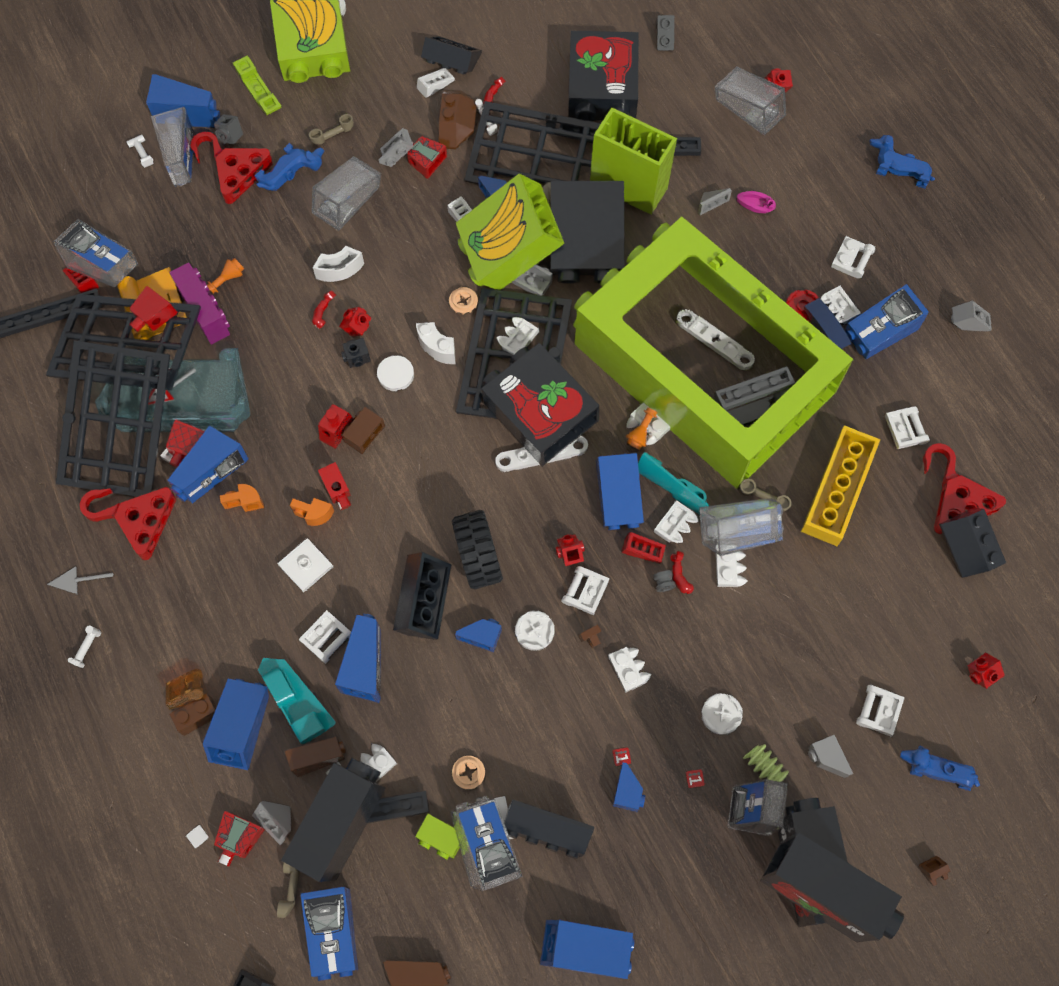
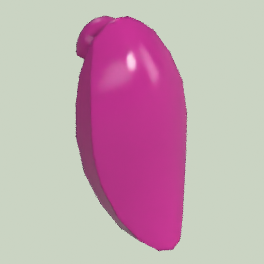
[736,191,776,213]

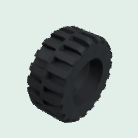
[452,510,503,589]

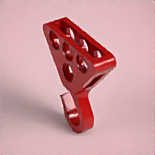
[191,132,273,204]
[923,443,1006,534]
[80,487,176,560]

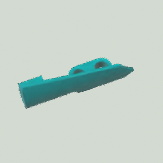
[638,452,709,518]
[258,658,336,744]

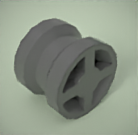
[653,570,676,592]

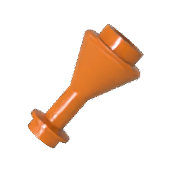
[207,258,244,294]
[626,407,658,450]

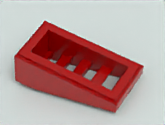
[62,261,99,293]
[621,532,666,564]

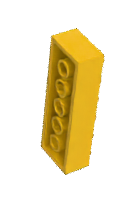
[801,425,880,546]

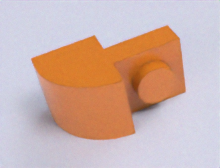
[220,484,264,512]
[290,498,334,526]

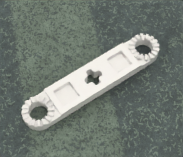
[677,309,755,370]
[496,436,588,472]

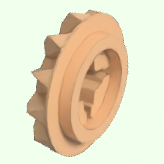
[449,287,478,315]
[452,756,485,790]

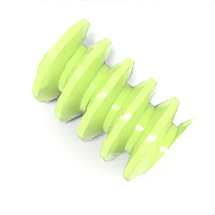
[743,744,789,791]

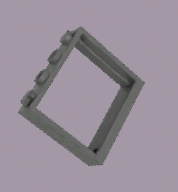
[713,367,795,426]

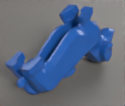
[869,135,935,189]
[255,143,324,191]
[900,746,980,791]

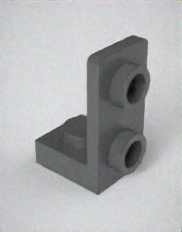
[656,15,674,51]

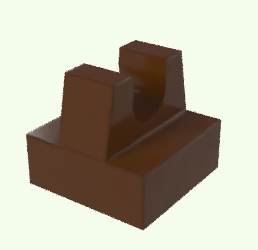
[578,624,602,648]
[919,856,951,886]

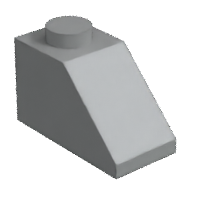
[951,301,992,331]
[808,735,853,778]

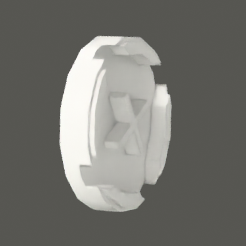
[377,356,414,391]
[515,611,554,650]
[701,693,743,735]

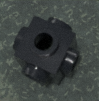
[341,338,371,368]

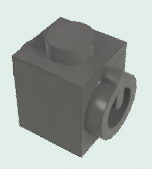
[214,114,243,144]

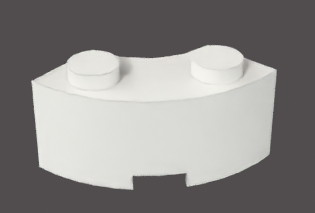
[313,246,364,282]
[416,322,456,364]

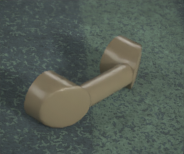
[309,114,354,144]
[740,479,791,512]
[277,862,299,918]

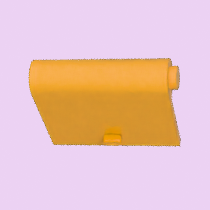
[117,267,187,340]

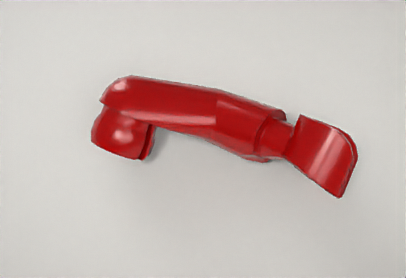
[483,77,506,111]
[312,291,336,329]
[670,551,694,594]

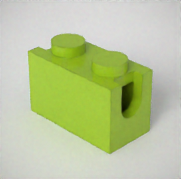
[415,814,466,860]

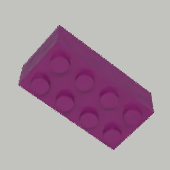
[169,262,230,345]

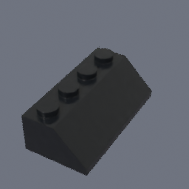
[393,552,452,640]
[503,800,594,859]

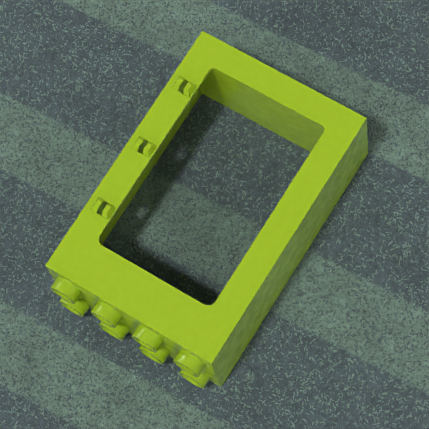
[573,217,853,489]

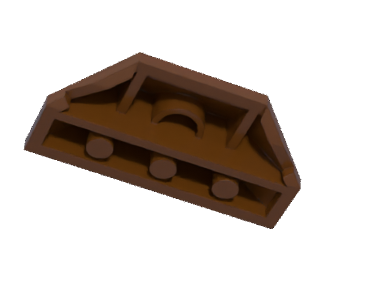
[439,90,477,149]

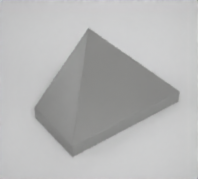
[698,188,732,215]
[252,801,291,845]

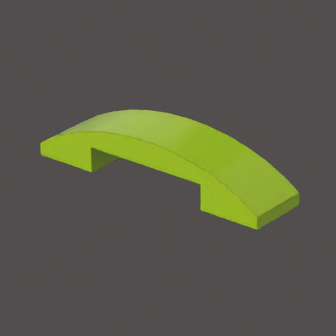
[233,55,282,115]

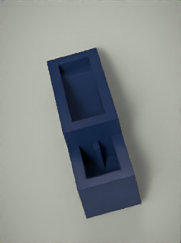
[803,298,852,349]

